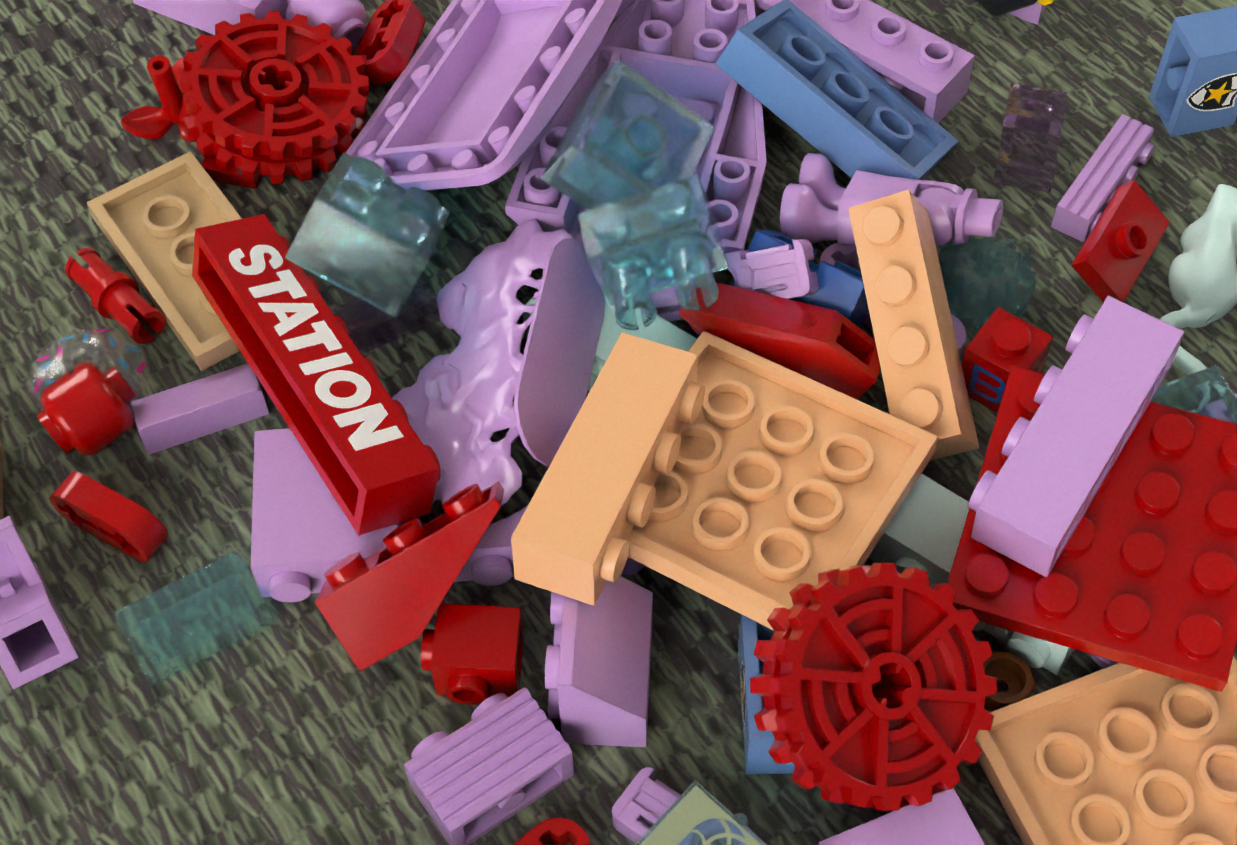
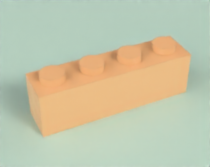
[848,190,979,461]
[511,332,705,606]

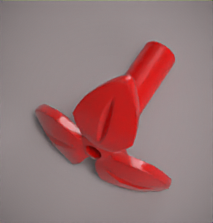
[120,55,198,142]

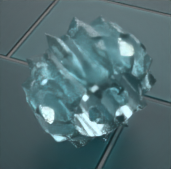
[938,235,1036,334]

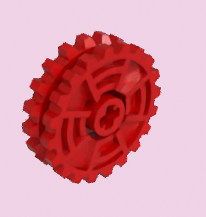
[180,11,369,184]
[750,563,997,811]

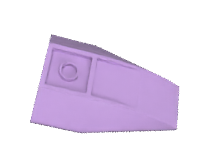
[505,0,767,274]

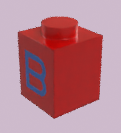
[962,307,1054,413]

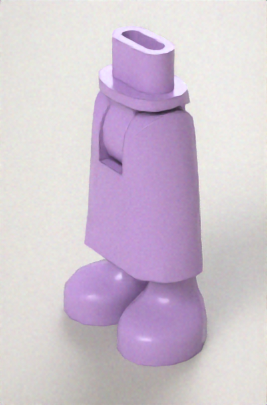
[780,153,1003,246]

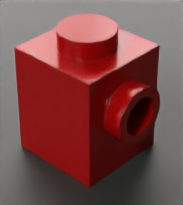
[421,604,525,705]

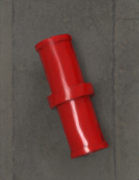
[65,248,166,344]

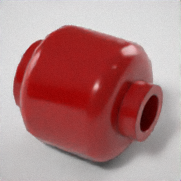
[36,362,137,456]

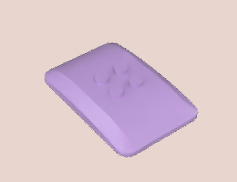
[329,0,623,197]

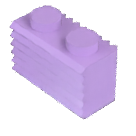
[403,687,574,845]

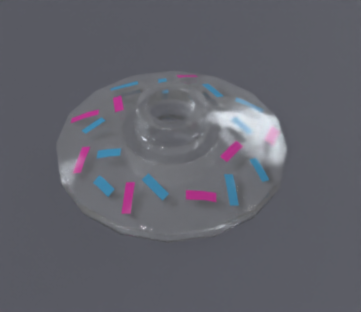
[28,325,150,413]

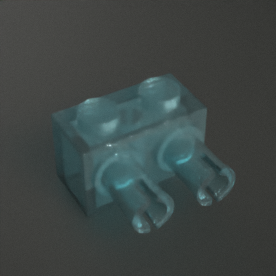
[578,174,729,330]

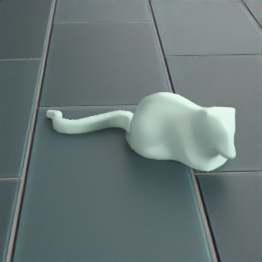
[1160,184,1237,413]

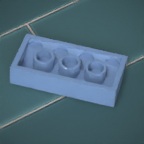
[715,0,958,180]

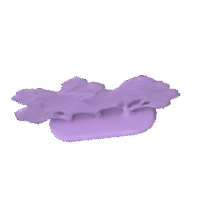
[392,219,605,526]

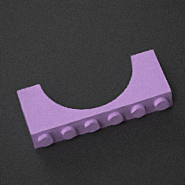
[250,428,645,602]

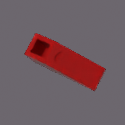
[678,278,880,400]
[315,482,504,671]

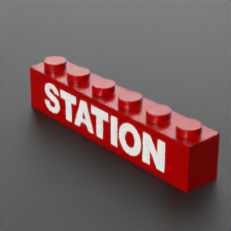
[192,214,441,536]

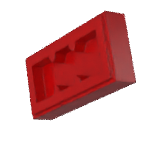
[1071,180,1170,303]

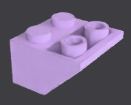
[545,576,653,747]

